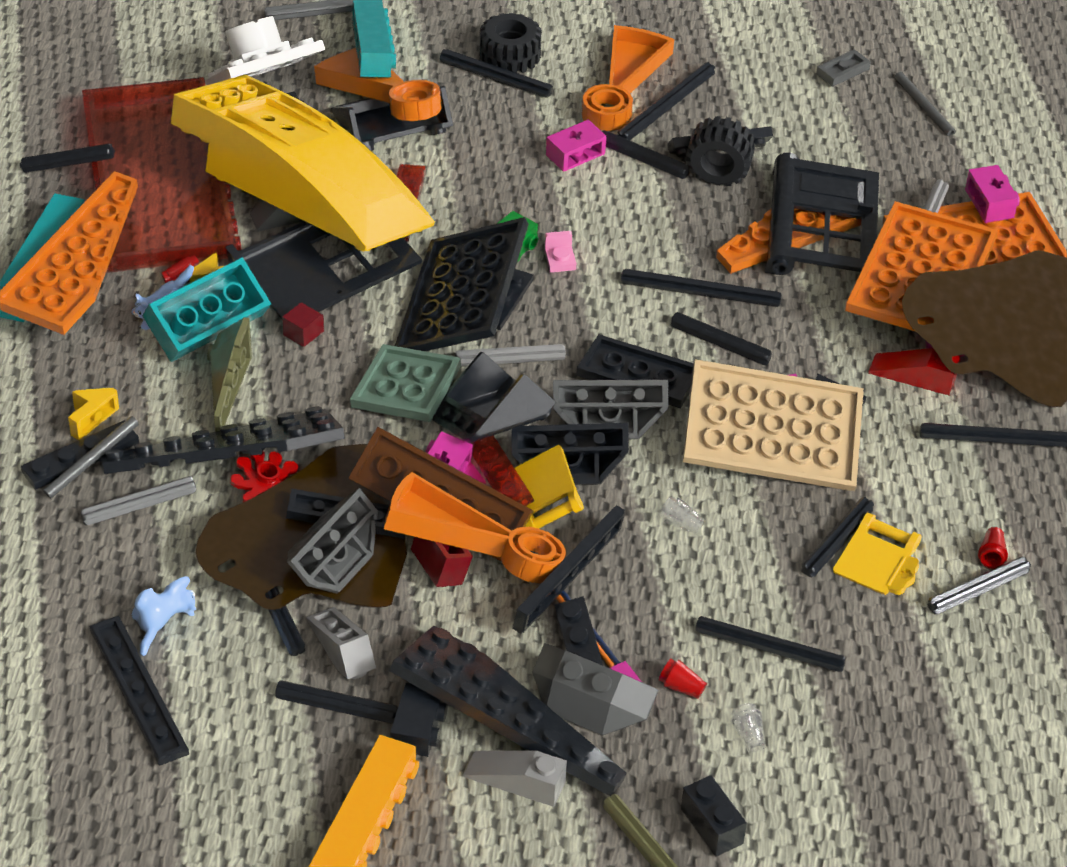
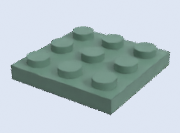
[350,344,462,422]

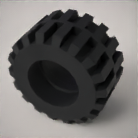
[479,13,542,73]
[686,116,755,186]

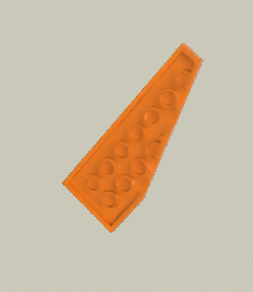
[0,171,138,335]

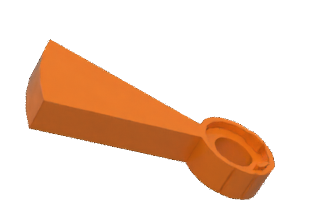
[582,25,674,131]
[314,48,442,121]
[384,472,566,584]

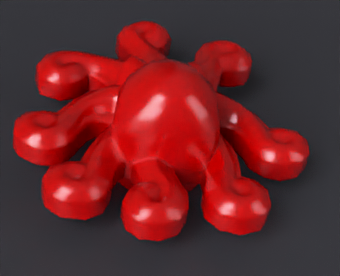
[230,451,298,502]

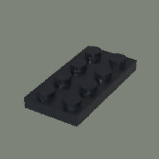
[576,334,694,409]

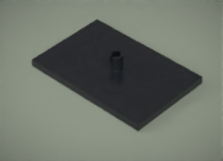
[395,217,529,351]

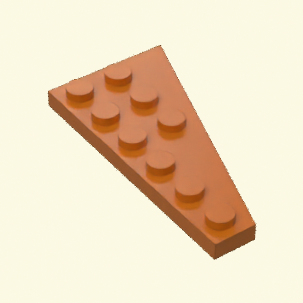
[716,208,861,274]

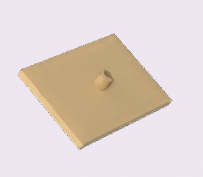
[683,359,864,491]

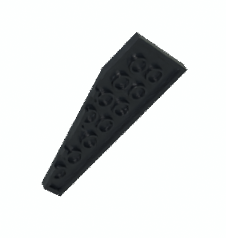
[99,406,345,474]
[389,626,627,796]

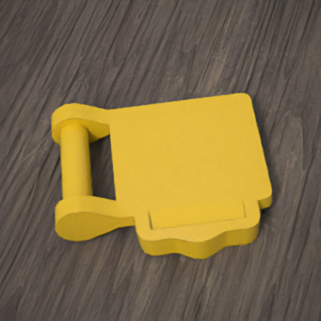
[499,445,584,529]
[833,512,922,595]

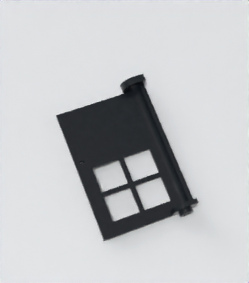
[765,153,879,275]
[225,221,422,319]

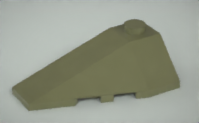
[207,317,252,432]

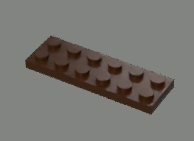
[349,427,534,562]

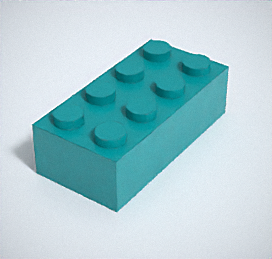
[142,257,271,362]

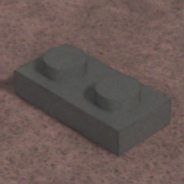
[816,49,871,87]

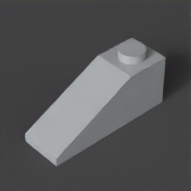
[306,607,376,679]
[463,751,567,807]

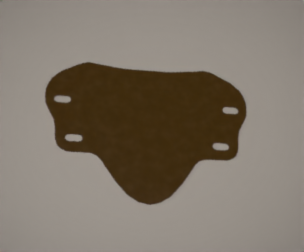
[902,251,1067,407]
[195,444,407,610]

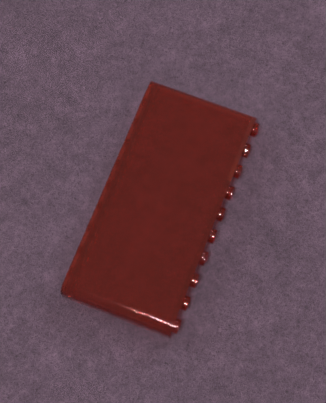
[82,77,242,273]

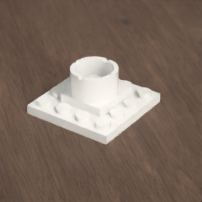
[202,16,325,86]

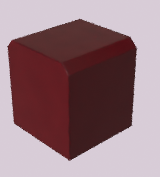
[282,302,324,347]

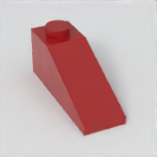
[868,348,961,396]

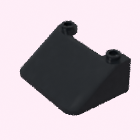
[331,85,454,151]
[432,352,556,443]

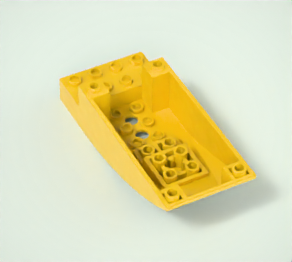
[171,75,435,251]

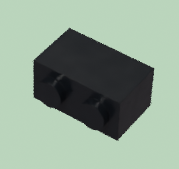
[390,683,448,757]
[681,775,747,857]

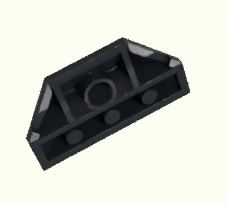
[512,423,629,485]

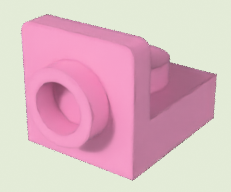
[544,231,577,273]

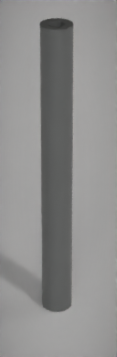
[894,72,956,136]
[43,416,139,499]

